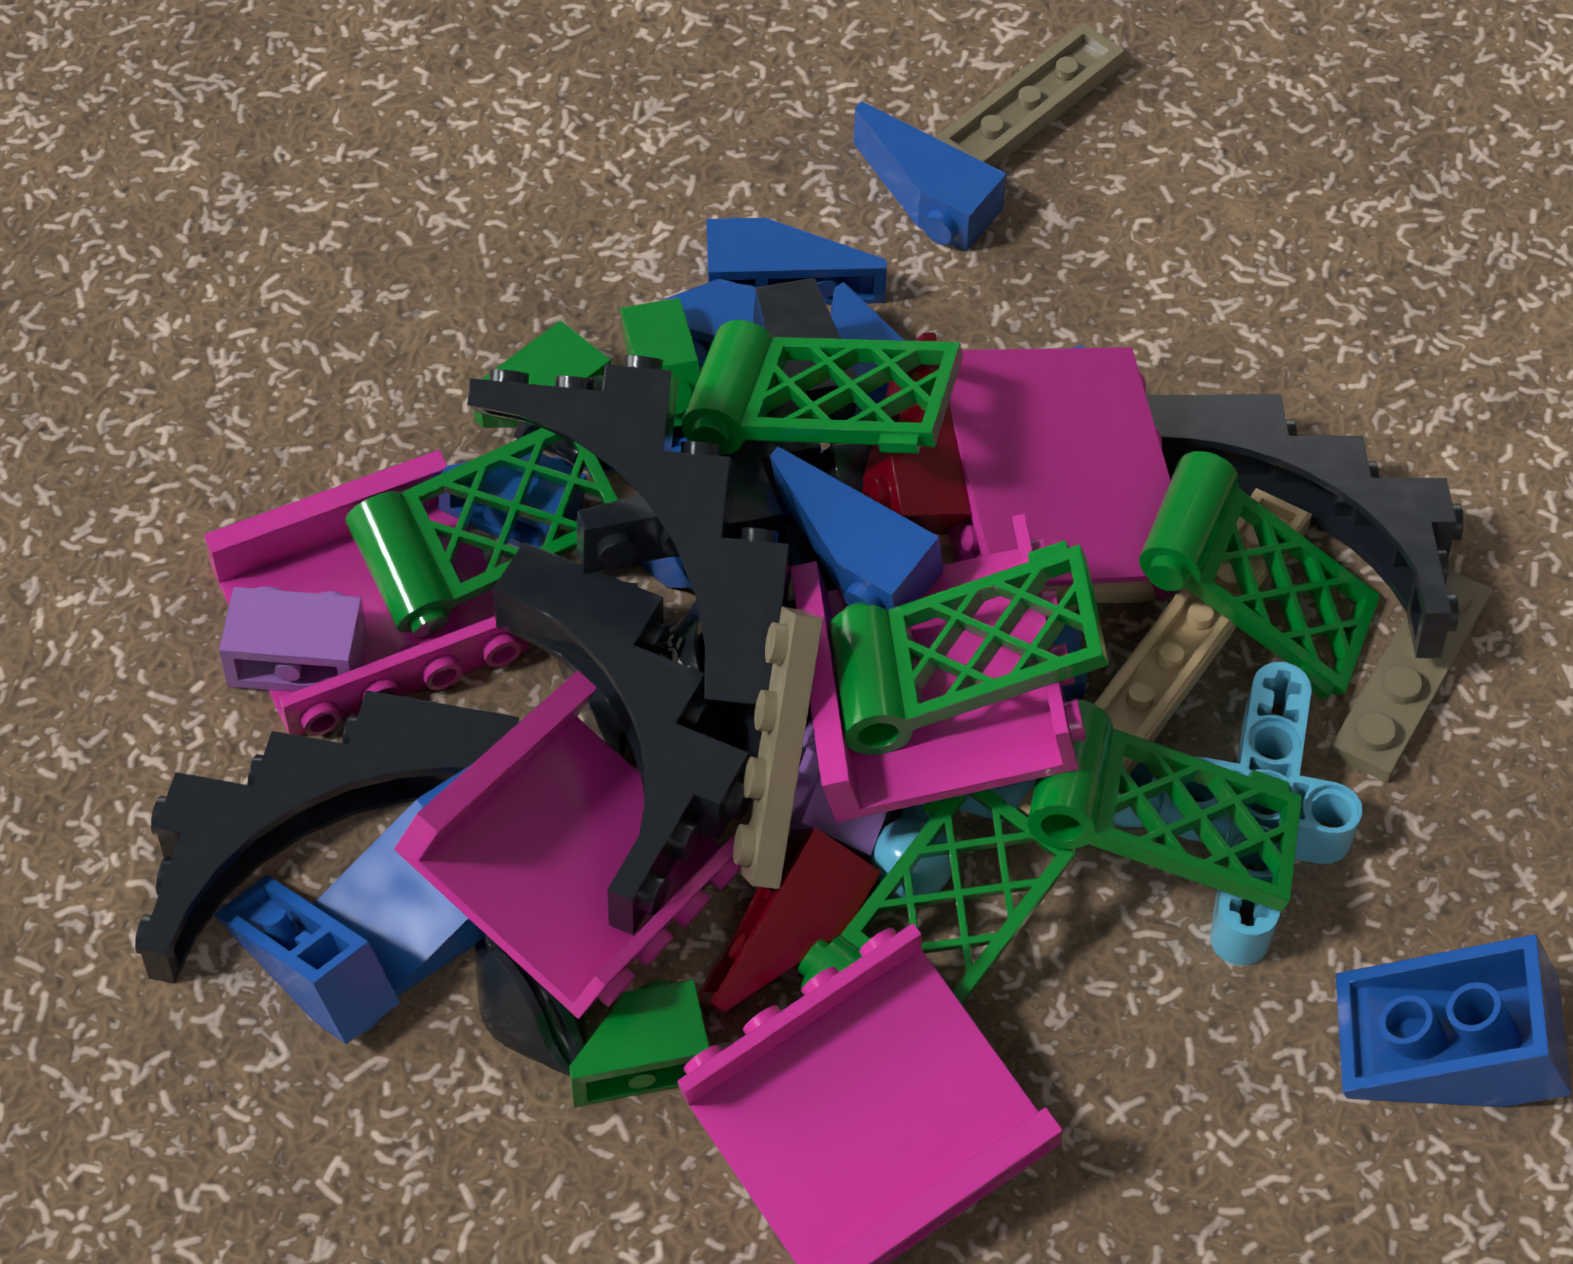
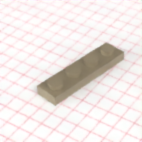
[935,22,1125,167]
[1328,569,1493,783]
[733,607,823,889]

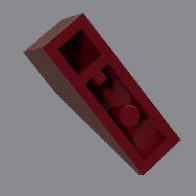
[862,332,972,534]
[697,828,881,1012]

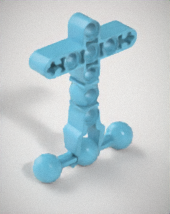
[870,662,1363,965]

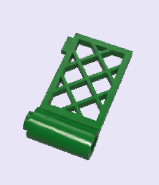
[682,319,963,455]
[345,428,618,637]
[1139,451,1380,700]
[828,540,1109,755]
[1027,700,1302,912]
[798,789,1076,1006]

